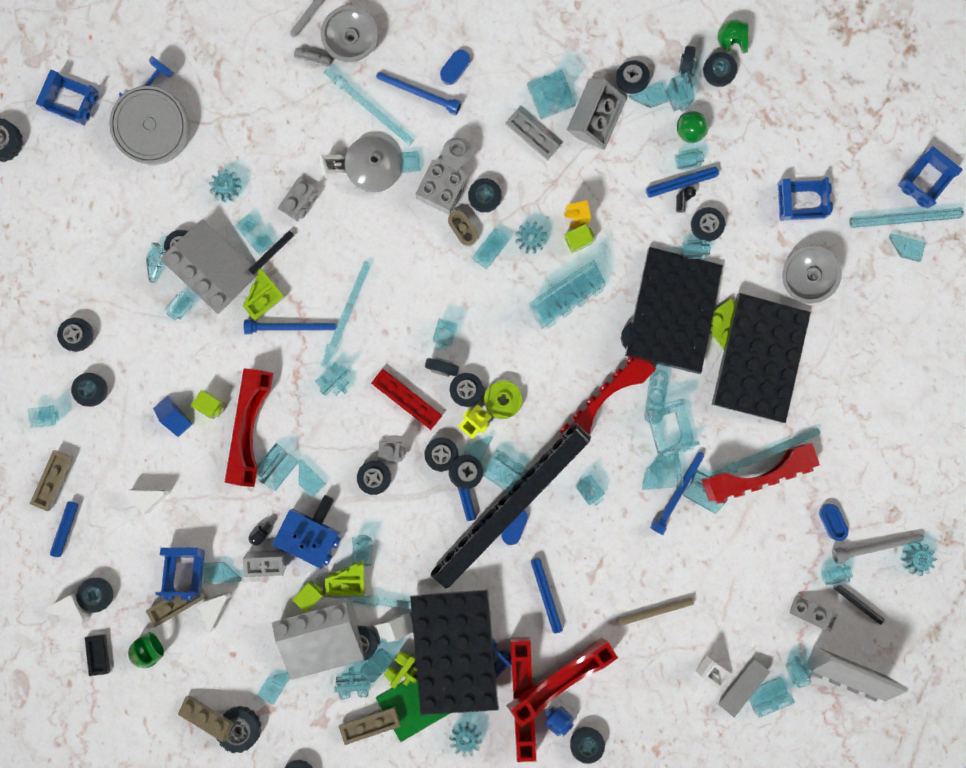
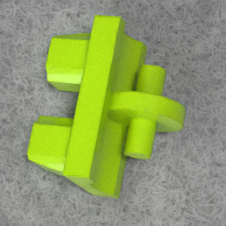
[384,651,418,689]

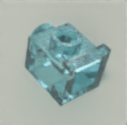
[575,475,605,506]

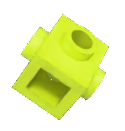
[458,404,492,439]

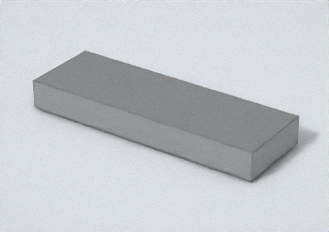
[506,109,560,161]
[718,659,770,718]

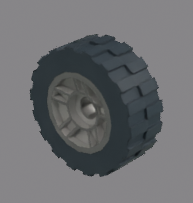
[0,118,23,162]
[217,706,262,753]

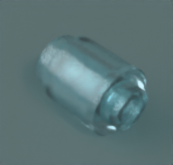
[675,148,704,171]
[681,240,710,259]
[166,291,194,321]
[821,563,853,586]
[785,656,812,688]

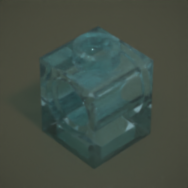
[432,318,458,349]

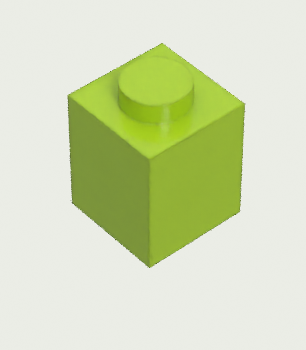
[564,224,595,254]
[191,390,224,419]
[292,580,325,613]

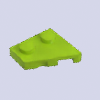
[243,269,285,321]
[710,298,734,351]
[325,561,365,596]

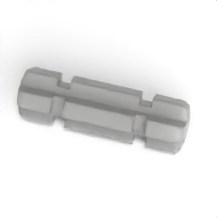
[294,48,331,67]

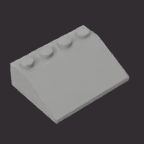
[160,219,258,314]
[272,602,365,680]
[806,646,908,702]

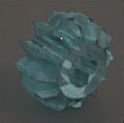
[209,169,242,203]
[515,222,547,254]
[900,542,937,576]
[360,648,394,682]
[449,722,482,757]

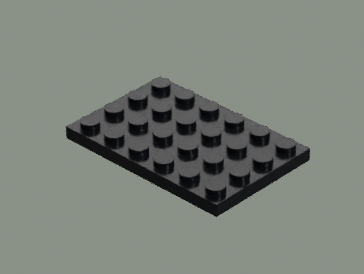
[625,247,723,374]
[711,293,811,423]
[410,589,499,715]

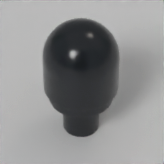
[248,521,272,546]

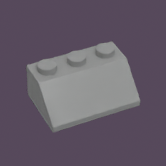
[567,79,626,150]

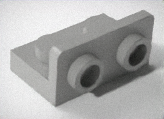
[278,177,318,222]

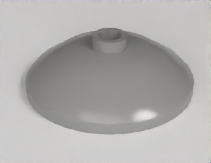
[321,6,378,62]
[345,136,401,192]
[782,246,842,304]

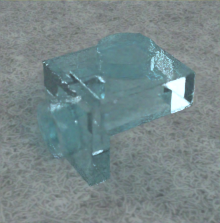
[28,405,59,428]
[352,535,373,566]

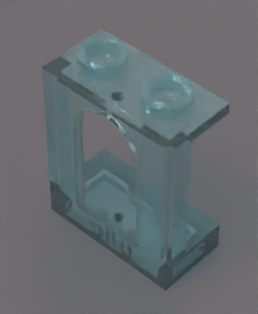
[646,399,700,457]

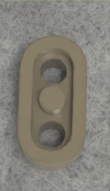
[448,211,478,246]

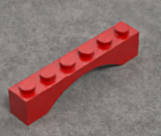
[558,357,656,438]
[224,368,274,487]
[701,443,820,504]
[510,637,537,762]
[506,638,618,727]

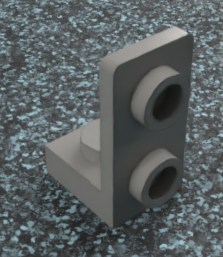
[378,442,406,462]
[790,596,838,632]

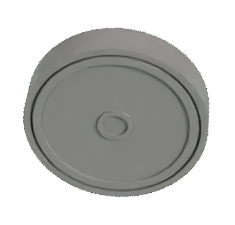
[109,86,190,165]

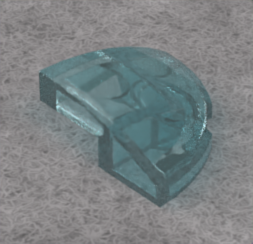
[642,448,683,490]

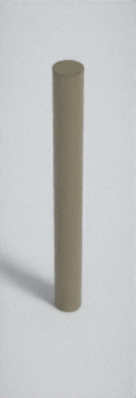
[617,597,694,626]

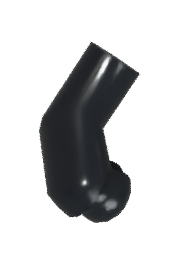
[676,187,696,213]

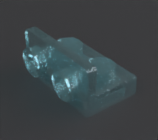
[483,450,527,492]

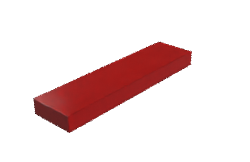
[371,368,443,430]

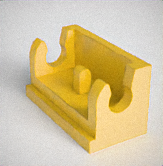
[564,200,592,228]

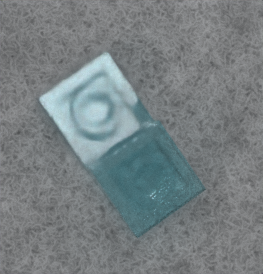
[235,213,274,255]
[472,227,511,270]

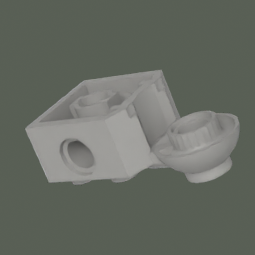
[415,137,473,215]

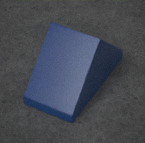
[153,396,193,437]

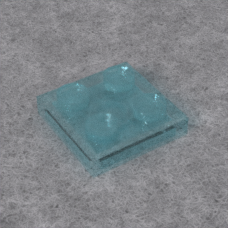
[527,70,576,120]

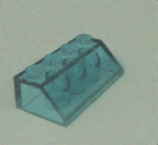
[529,260,606,329]

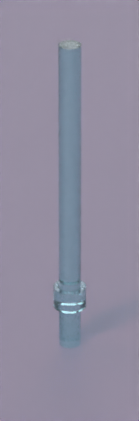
[324,67,414,146]
[320,261,371,369]
[712,428,821,475]
[354,594,411,609]

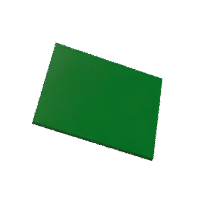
[376,674,450,742]

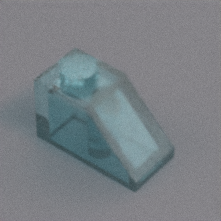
[665,72,695,112]

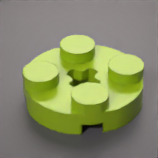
[484,381,523,419]

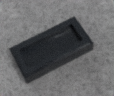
[84,634,110,676]

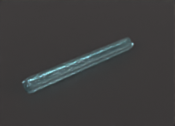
[849,207,964,228]

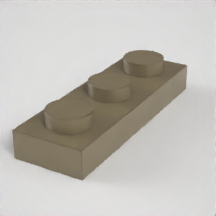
[30,450,73,511]
[145,584,207,627]
[178,696,234,742]
[339,706,401,745]

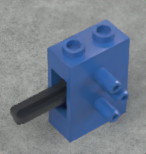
[272,495,341,569]

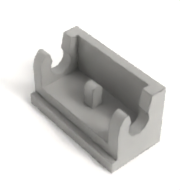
[243,550,286,577]

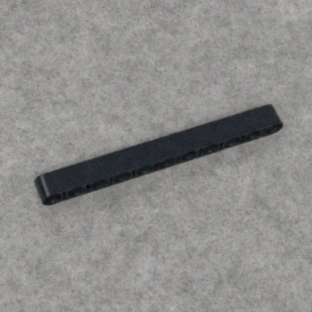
[430,423,591,589]

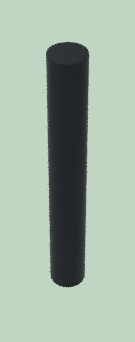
[248,231,294,275]
[833,583,885,625]

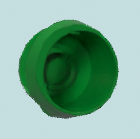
[717,19,748,54]
[677,111,708,143]
[128,632,164,668]

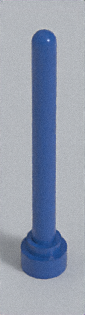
[376,72,462,116]
[244,319,337,334]
[650,452,704,535]

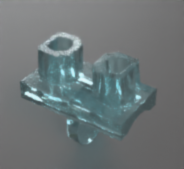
[315,362,350,396]
[334,667,371,699]

